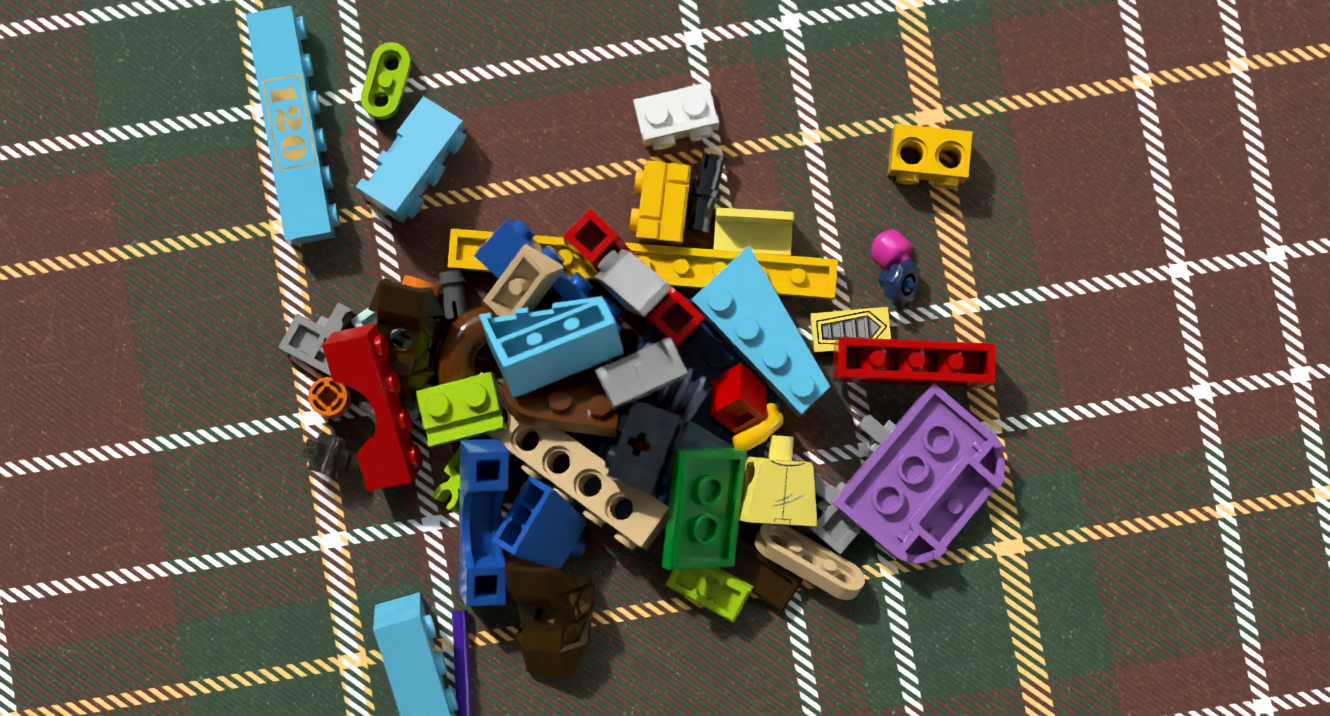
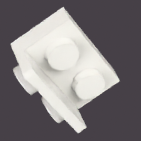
[633,82,719,150]

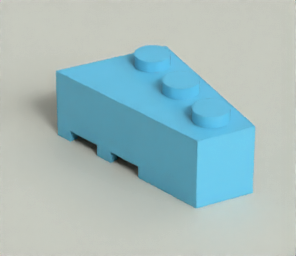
[479,296,624,398]

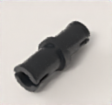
[685,153,727,234]

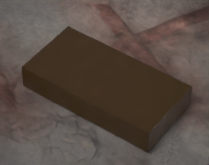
[719,536,804,612]

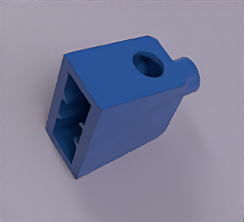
[492,476,587,568]

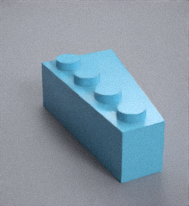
[691,245,830,417]

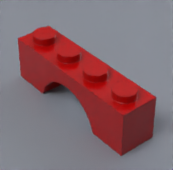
[563,208,705,350]
[322,323,423,491]

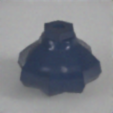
[878,259,921,308]

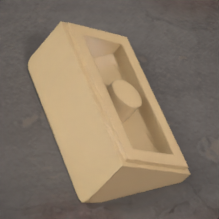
[483,244,564,317]

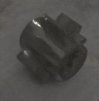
[302,432,353,478]

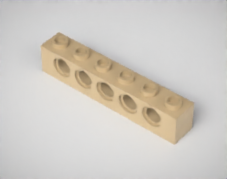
[477,372,668,550]

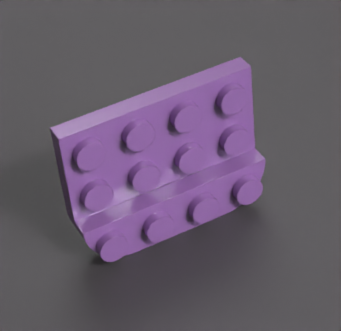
[831,383,1005,563]

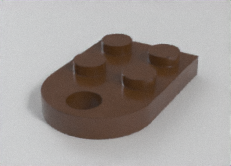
[503,362,620,438]

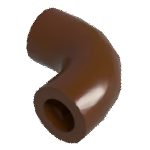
[437,305,498,385]

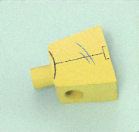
[739,435,817,526]

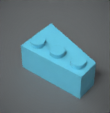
[356,96,466,224]
[373,592,459,716]

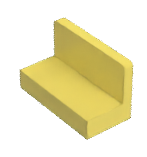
[713,208,794,256]

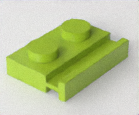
[416,372,507,448]

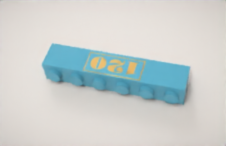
[246,6,340,246]

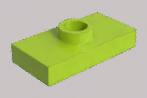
[665,568,753,623]

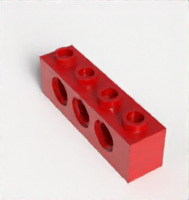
[833,337,996,388]

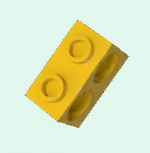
[887,124,973,189]

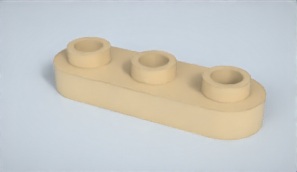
[754,523,865,600]

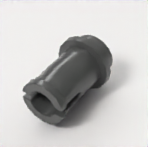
[436,270,467,320]

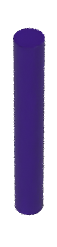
[452,610,472,716]

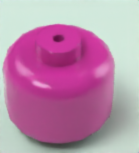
[870,229,913,270]

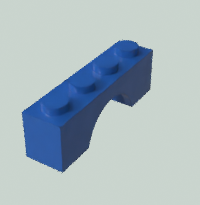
[474,216,623,332]
[458,439,509,607]

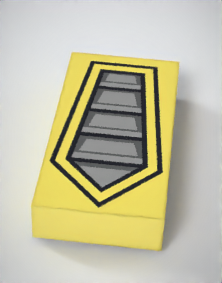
[810,307,891,353]

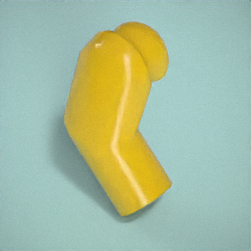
[732,403,784,451]

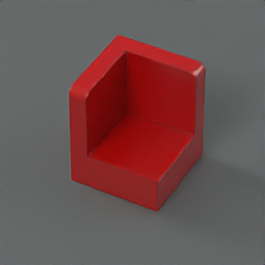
[711,363,767,434]

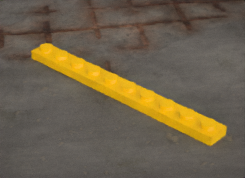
[448,229,838,300]

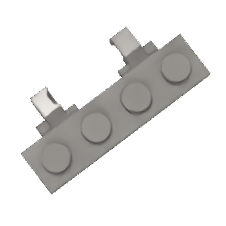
[278,302,434,422]
[809,414,895,554]

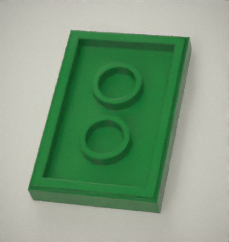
[662,448,747,570]

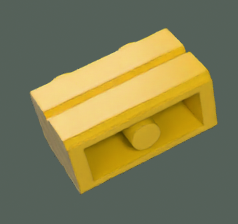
[629,160,691,247]

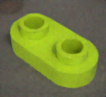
[361,42,411,120]

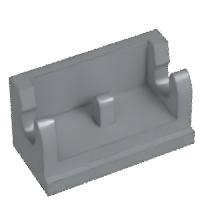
[595,337,688,411]

